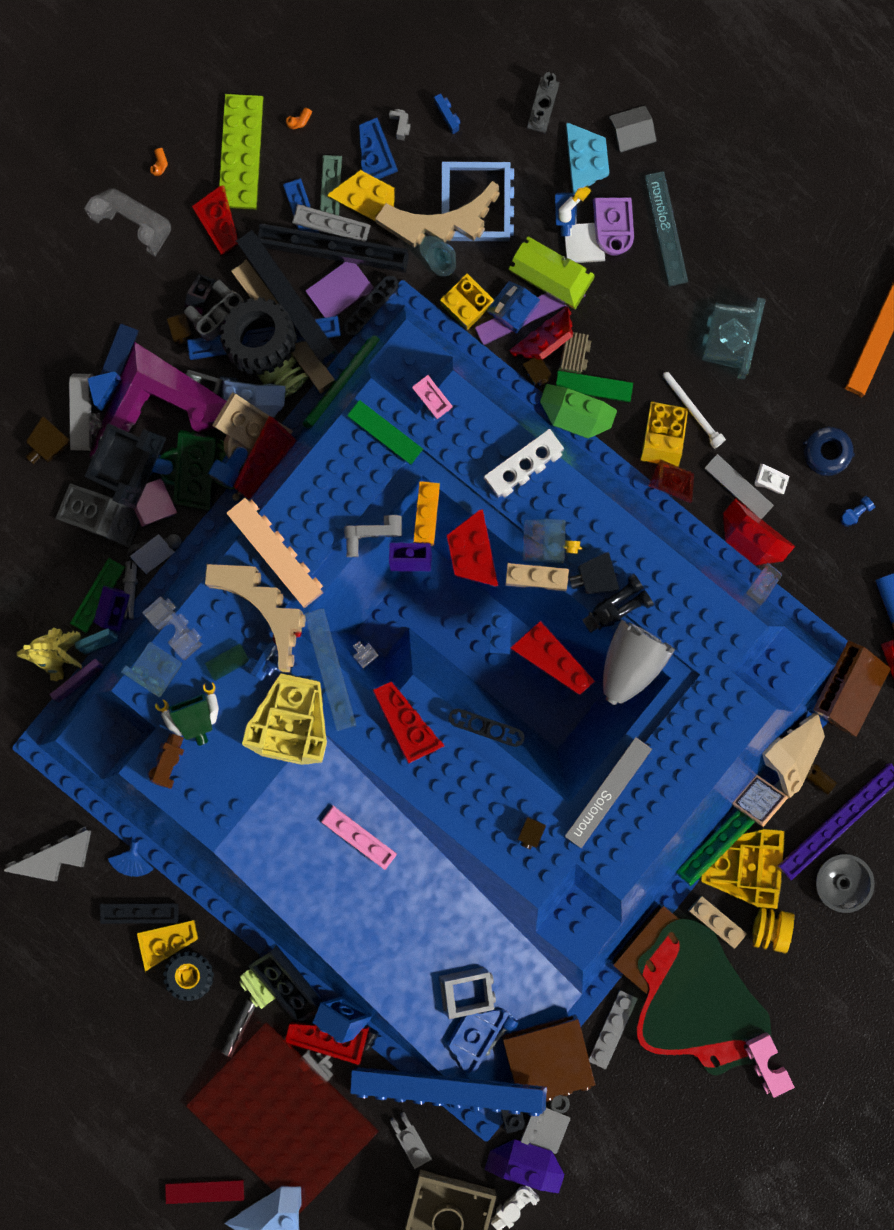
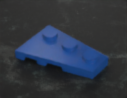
[360,118,398,179]

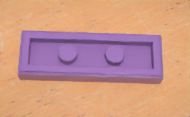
[49,659,104,702]

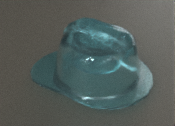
[420,236,456,276]

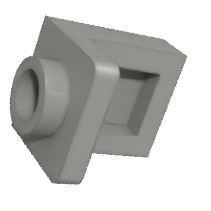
[389,109,411,140]

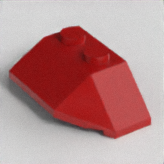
[723,499,795,565]

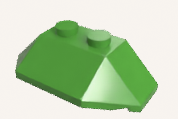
[540,384,617,439]

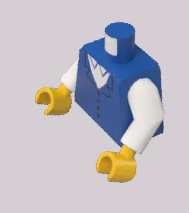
[555,186,591,236]

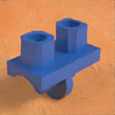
[246,641,280,681]

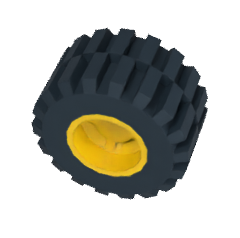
[163,952,214,1001]

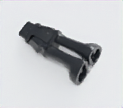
[582,573,654,633]

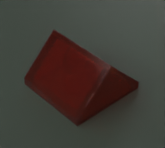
[649,460,694,503]

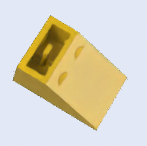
[641,402,688,467]

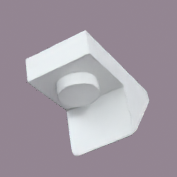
[755,464,789,494]

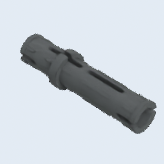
[221,999,255,1057]

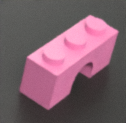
[745,1032,795,1098]

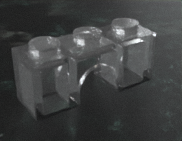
[142,596,203,660]

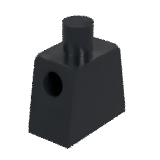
[569,552,619,594]

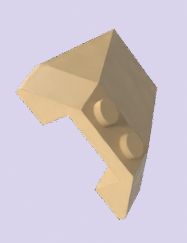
[762,712,825,798]

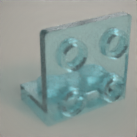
[121,642,182,697]

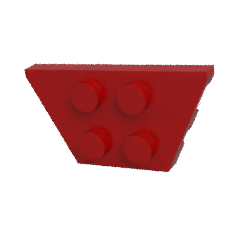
[509,306,573,360]
[447,509,498,587]

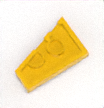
[137,920,198,971]

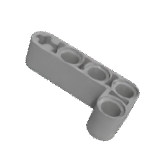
[69,374,93,451]

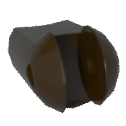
[806,764,837,795]

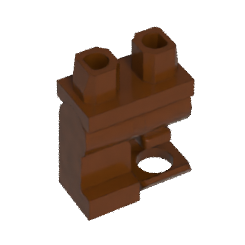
[147,734,184,789]

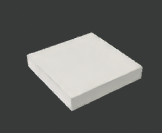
[565,223,605,263]

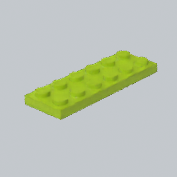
[220,94,264,209]

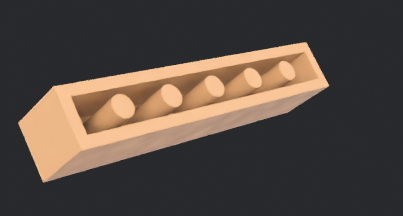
[227,498,323,608]

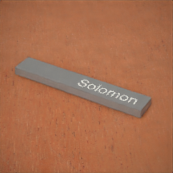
[565,737,652,848]

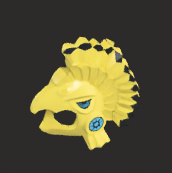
[17,628,82,681]

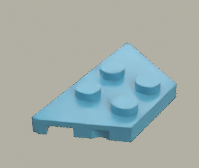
[566,123,609,193]

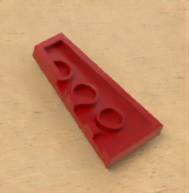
[510,621,595,695]

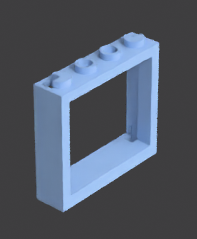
[442,162,514,241]

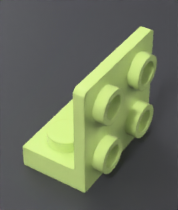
[239,969,275,1009]

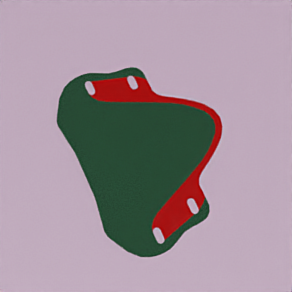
[637,919,771,1076]

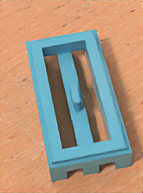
[75,629,118,655]

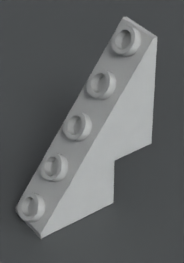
[4,827,91,881]

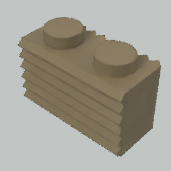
[559,332,591,374]

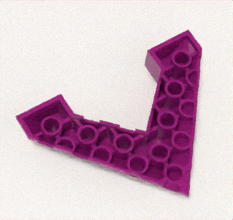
[90,342,227,458]

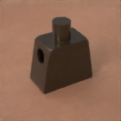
[25,417,70,464]

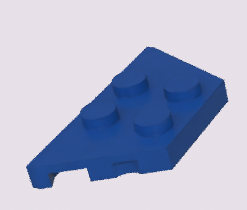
[447,1010,509,1079]

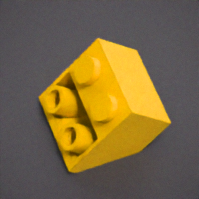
[440,274,494,330]

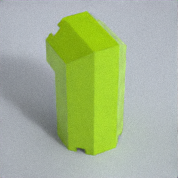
[509,236,595,309]

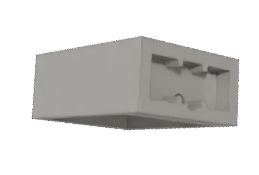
[439,967,496,1019]

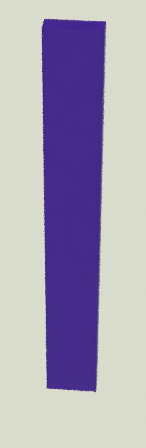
[777,763,894,880]

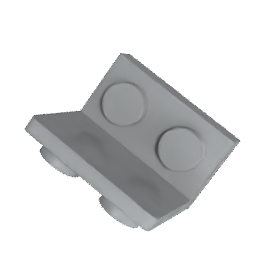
[520,1108,570,1154]

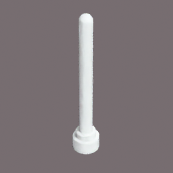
[663,372,726,449]

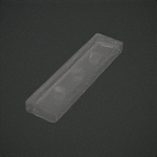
[746,563,782,605]

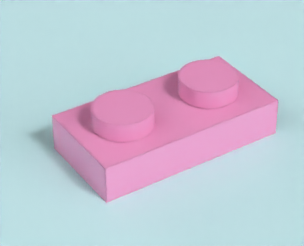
[412,375,453,419]

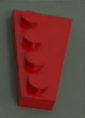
[233,416,297,500]
[373,681,445,764]
[285,1022,369,1065]

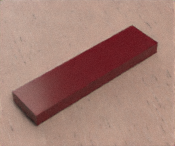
[165,1180,244,1204]

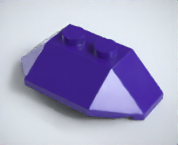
[484,1139,564,1193]

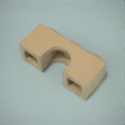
[505,563,569,591]
[688,896,747,949]

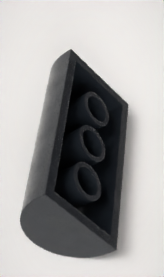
[248,944,324,1023]

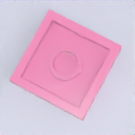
[134,479,177,527]

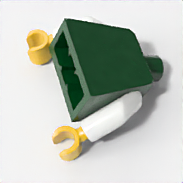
[155,682,219,746]

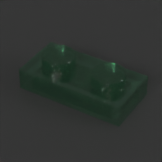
[205,644,249,681]

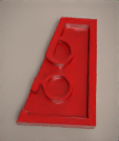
[192,185,238,255]

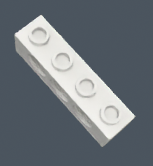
[484,429,564,498]

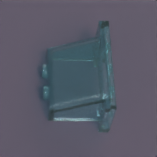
[702,297,766,379]

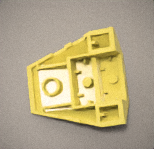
[242,673,327,765]

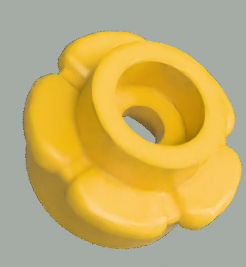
[562,540,582,553]

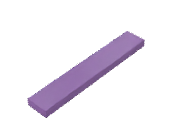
[475,293,586,345]

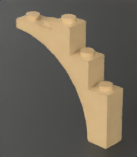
[376,181,500,248]
[205,564,306,672]

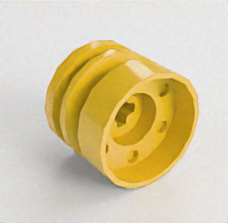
[752,907,794,953]

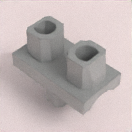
[298,1050,333,1086]

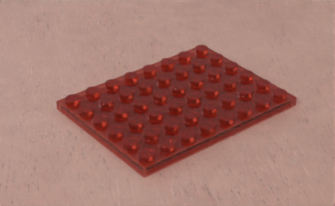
[186,1022,378,1214]

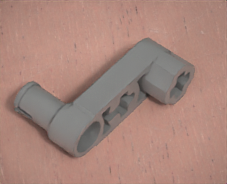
[344,515,402,557]

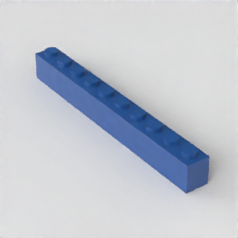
[351,1067,547,1116]

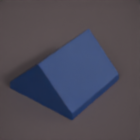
[87,372,121,411]

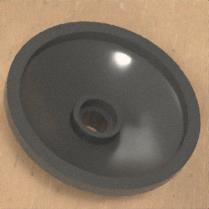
[816,854,874,913]

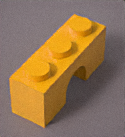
[414,481,440,546]

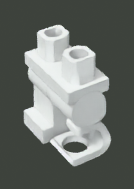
[491,1185,539,1230]

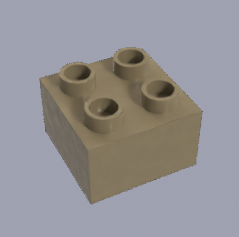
[404,1170,496,1230]

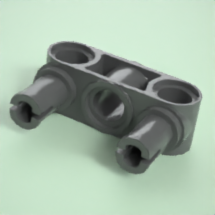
[527,72,560,133]
[184,280,244,341]

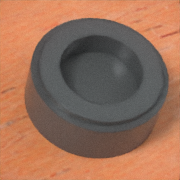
[550,1095,570,1114]

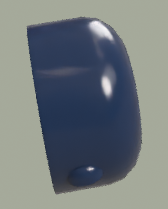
[803,427,855,476]

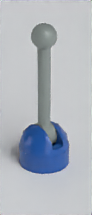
[485,1014,519,1056]

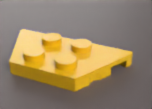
[328,170,394,222]

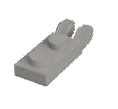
[390,1112,432,1169]

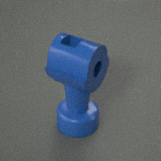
[840,496,875,526]

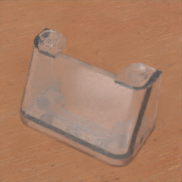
[84,188,171,256]

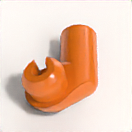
[286,107,312,129]
[150,148,168,176]

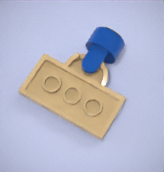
[208,392,293,489]

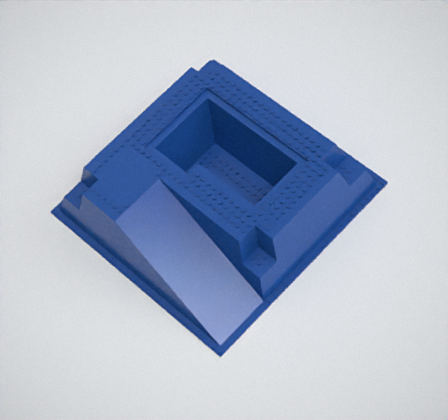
[13,280,848,1141]

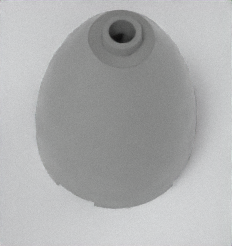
[603,620,675,705]

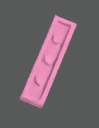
[321,806,397,870]

